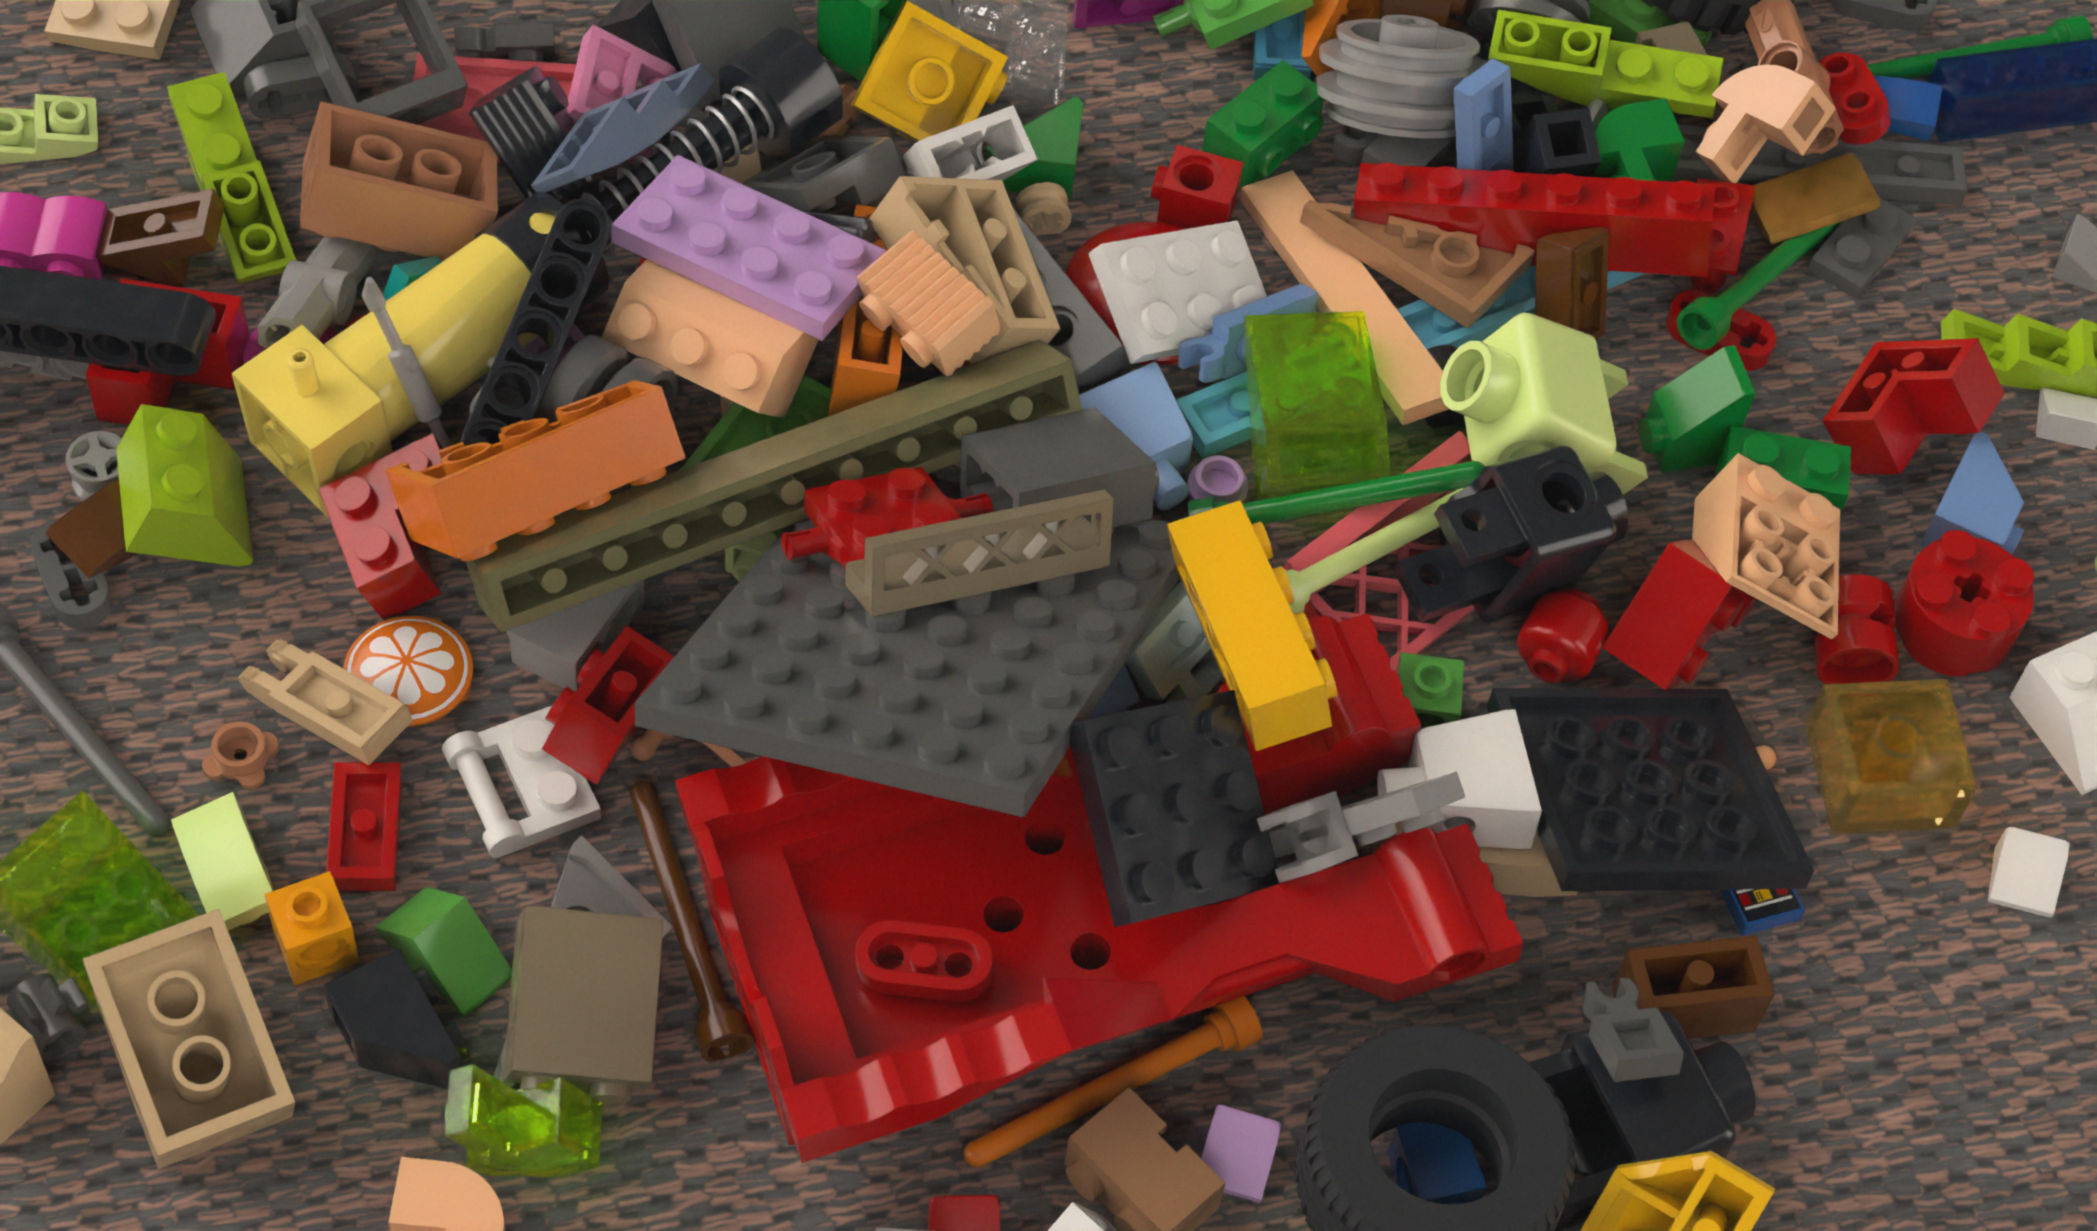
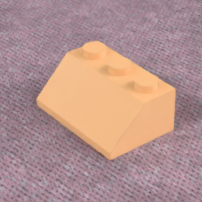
[602,259,819,418]

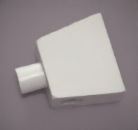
[903,105,1037,181]
[1377,709,1542,849]

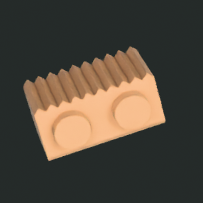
[856,230,1001,376]

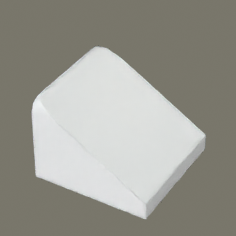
[2036,387,2097,450]
[1988,827,2070,918]

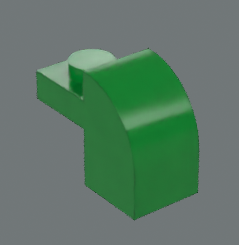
[1587,98,1685,181]

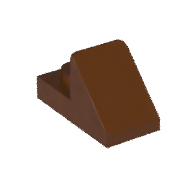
[96,189,225,287]

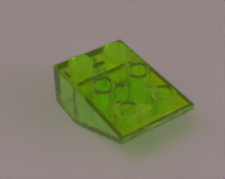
[1243,311,1391,498]
[0,790,200,1016]

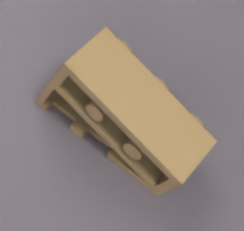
[869,176,1061,364]

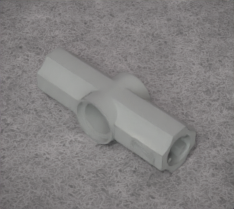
[257,237,376,349]

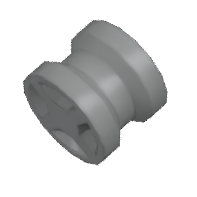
[66,431,122,501]

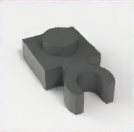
[454,23,555,62]
[1582,978,1684,1082]

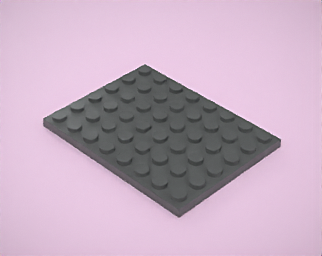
[635,473,1180,817]

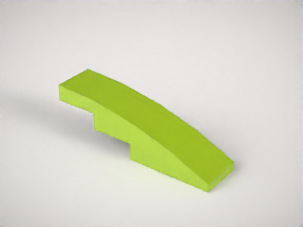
[1941,309,2097,398]

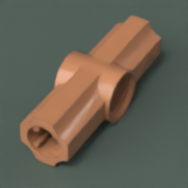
[1745,0,1844,156]

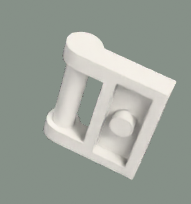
[442,706,601,859]

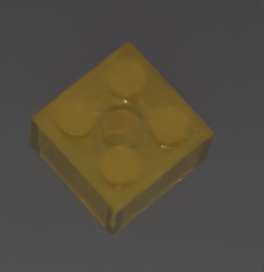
[1805,679,1977,834]

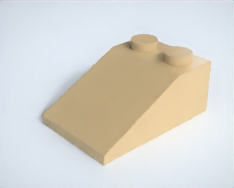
[83,909,295,1170]

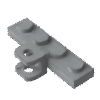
[1257,771,1466,883]

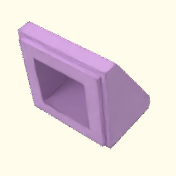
[1201,1105,1282,1203]

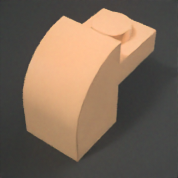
[1695,65,1836,183]
[388,1157,506,1231]

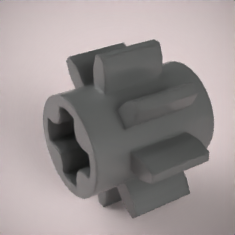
[6,974,93,1061]

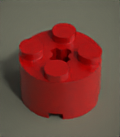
[1894,530,2035,676]

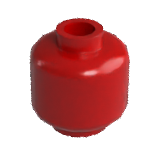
[1516,588,1610,683]

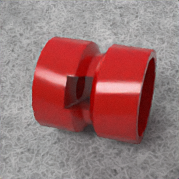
[1814,574,1899,690]

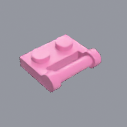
[566,25,677,166]

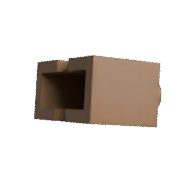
[1064,1087,1226,1231]

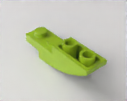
[1488,10,1724,118]
[167,72,296,284]

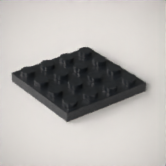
[1486,688,1814,891]

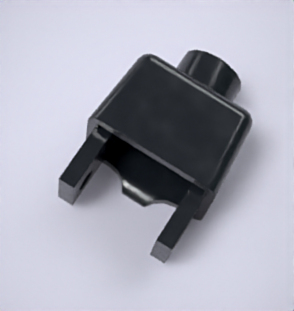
[1393,445,1629,623]
[1529,1010,1756,1231]

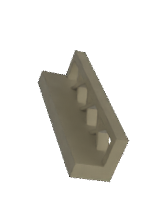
[845,489,1113,617]

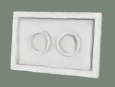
[1088,220,1267,364]

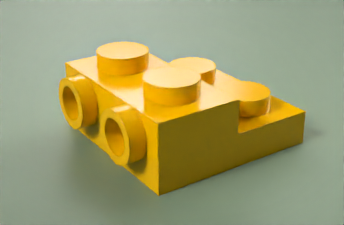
[850,1,1008,144]

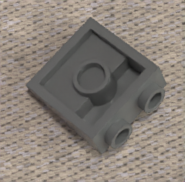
[741,135,906,213]

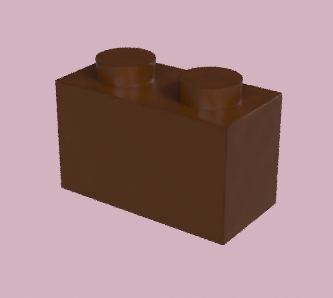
[1611,935,1774,1039]

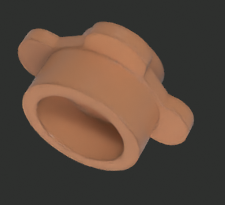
[202,721,279,789]

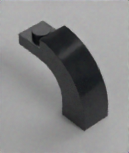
[1480,42,1602,177]

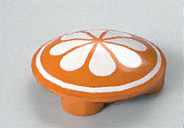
[343,616,473,727]

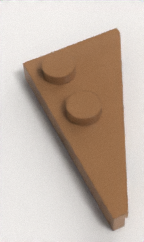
[1300,200,1535,329]

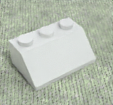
[2009,631,2097,795]

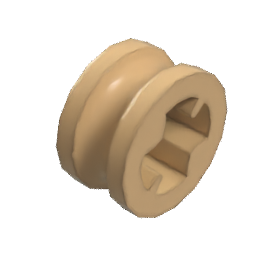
[1015,182,1072,236]

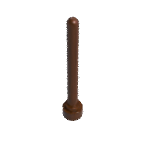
[630,781,754,1062]

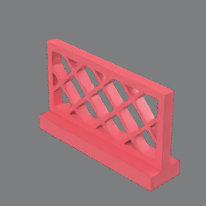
[1283,431,1532,671]

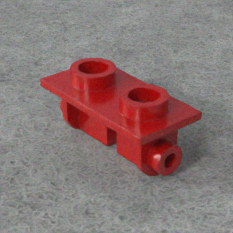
[1691,178,1755,294]

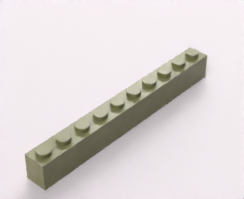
[466,340,1082,632]

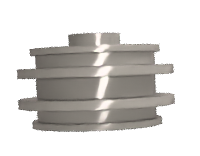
[1315,15,1487,138]

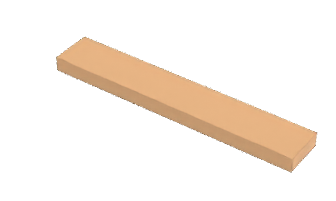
[1241,170,1449,425]

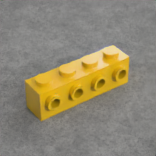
[1167,500,1337,751]

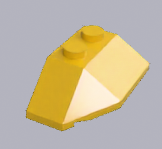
[1580,1151,1775,1231]

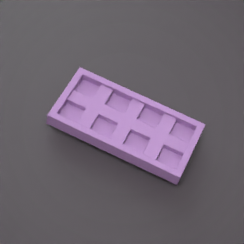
[611,155,887,341]

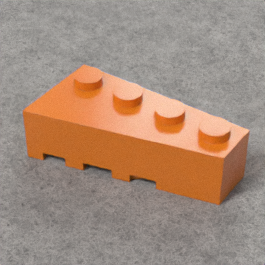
[385,380,685,561]

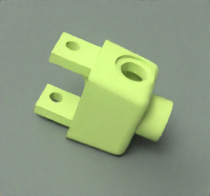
[1440,312,1648,495]

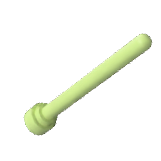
[1284,488,1464,614]

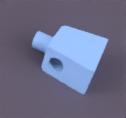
[1079,362,1193,510]

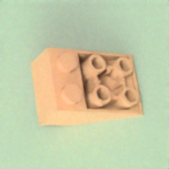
[1692,453,1840,639]

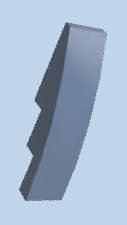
[531,63,715,193]

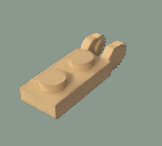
[238,639,413,765]

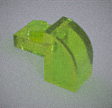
[445,1064,603,1177]

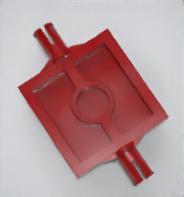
[781,467,993,570]

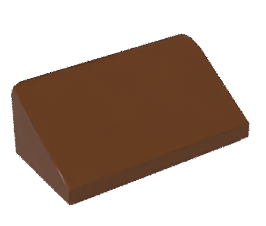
[1535,226,1609,340]

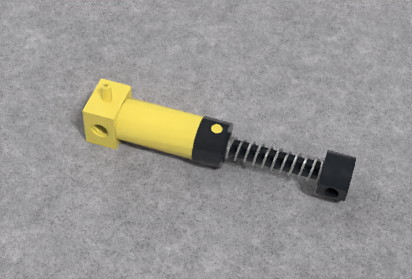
[232,27,843,517]

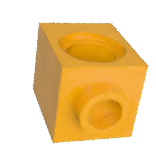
[264,871,359,986]

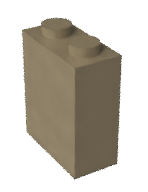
[503,905,664,1103]

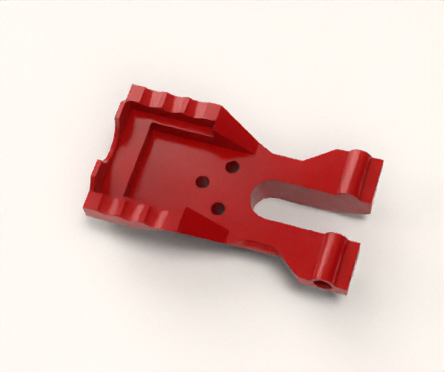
[675,613,1524,1163]

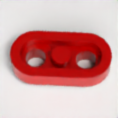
[1818,52,1891,145]
[855,920,993,1002]

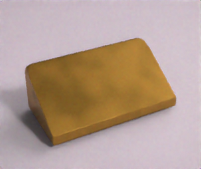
[1750,153,1881,244]

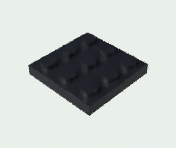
[1070,690,1280,927]

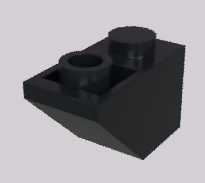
[324,949,470,1091]

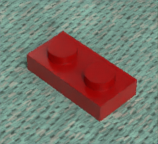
[326,762,403,891]

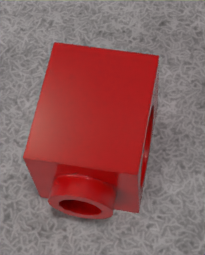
[1150,145,1244,229]

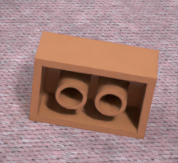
[300,101,498,261]

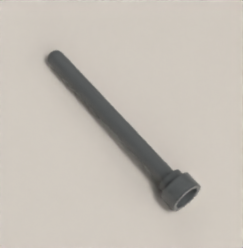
[0,602,170,836]

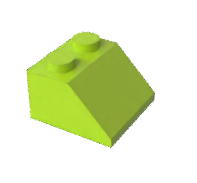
[116,404,253,567]

